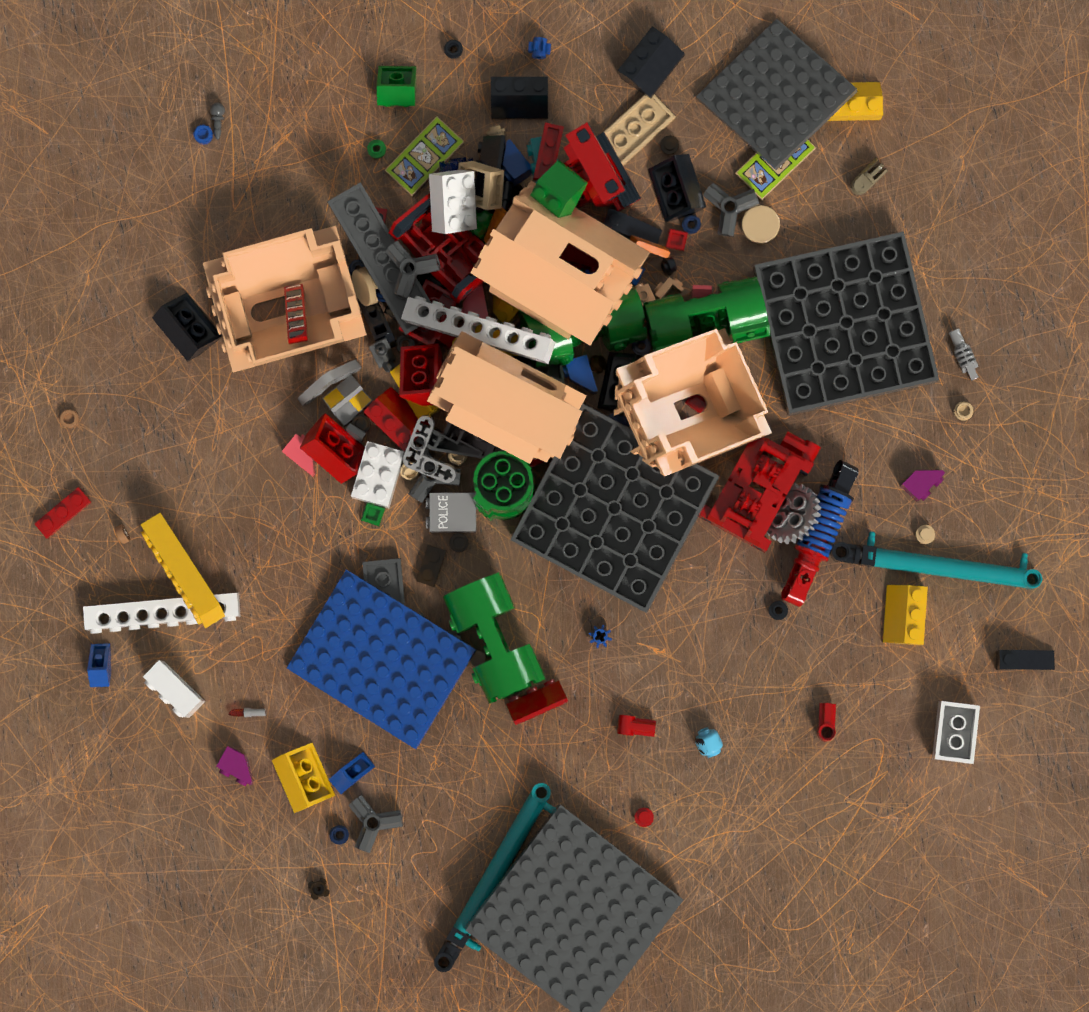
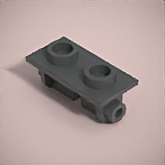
[369,338,396,373]

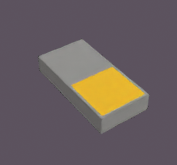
[322,374,363,413]
[332,390,373,426]

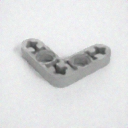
[297,359,362,407]
[403,415,457,483]

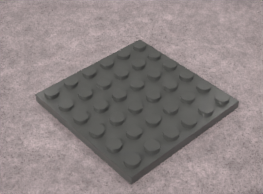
[696,19,858,170]

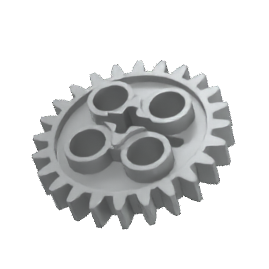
[767,483,822,544]

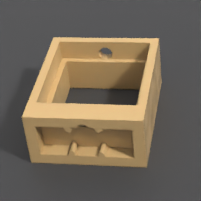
[458,161,504,210]

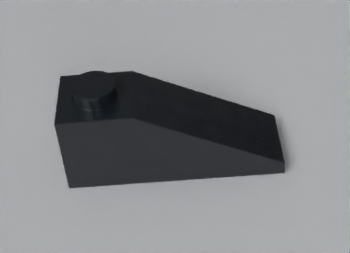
[603,208,662,244]
[357,298,397,348]
[996,650,1055,670]

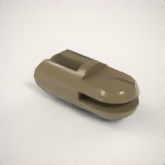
[850,157,888,195]

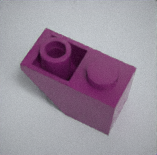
[900,470,945,502]
[216,746,254,786]

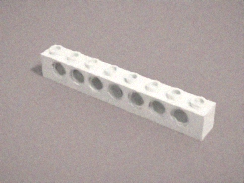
[401,296,556,364]
[83,593,241,634]

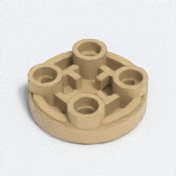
[741,205,780,245]
[352,267,378,306]

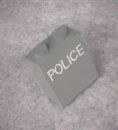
[426,493,476,533]

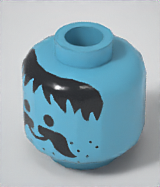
[695,727,723,758]

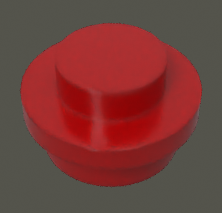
[634,808,654,827]

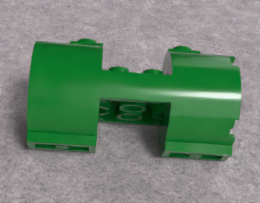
[643,276,770,352]
[518,283,647,369]
[473,451,534,522]
[443,572,546,704]

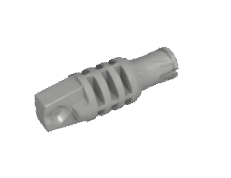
[948,328,979,381]

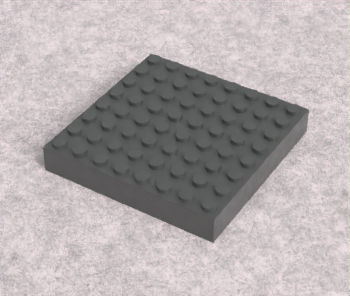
[753,232,939,416]
[511,403,720,613]
[464,804,683,1012]

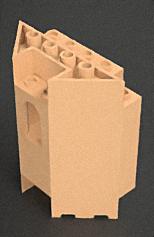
[471,181,650,345]
[203,225,366,373]
[614,328,772,476]
[427,331,587,464]

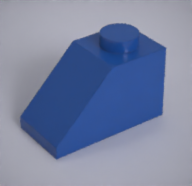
[502,139,532,187]
[563,355,598,394]
[87,643,111,687]
[329,752,375,794]

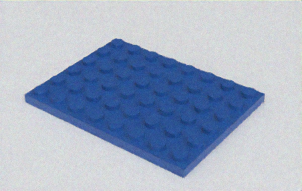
[287,569,477,749]

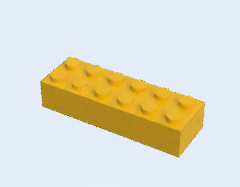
[140,513,225,628]

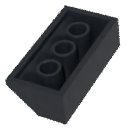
[475,135,506,214]

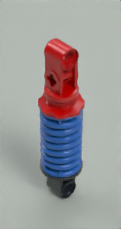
[781,460,859,607]

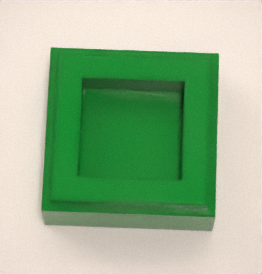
[361,502,385,527]

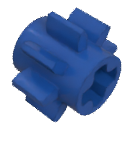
[528,37,551,59]
[589,625,612,649]

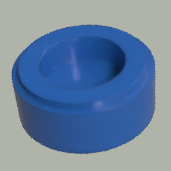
[194,125,213,145]

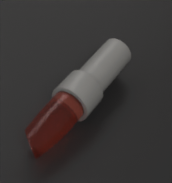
[228,708,266,717]

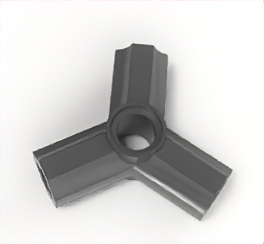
[703,183,760,237]
[385,241,440,298]
[408,447,461,503]
[348,795,403,853]

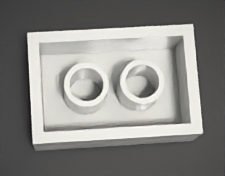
[429,169,477,234]
[351,441,405,509]
[143,660,205,718]
[932,701,980,764]

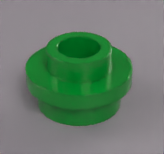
[367,140,386,159]

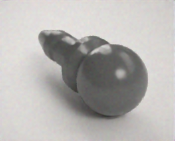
[210,103,225,140]

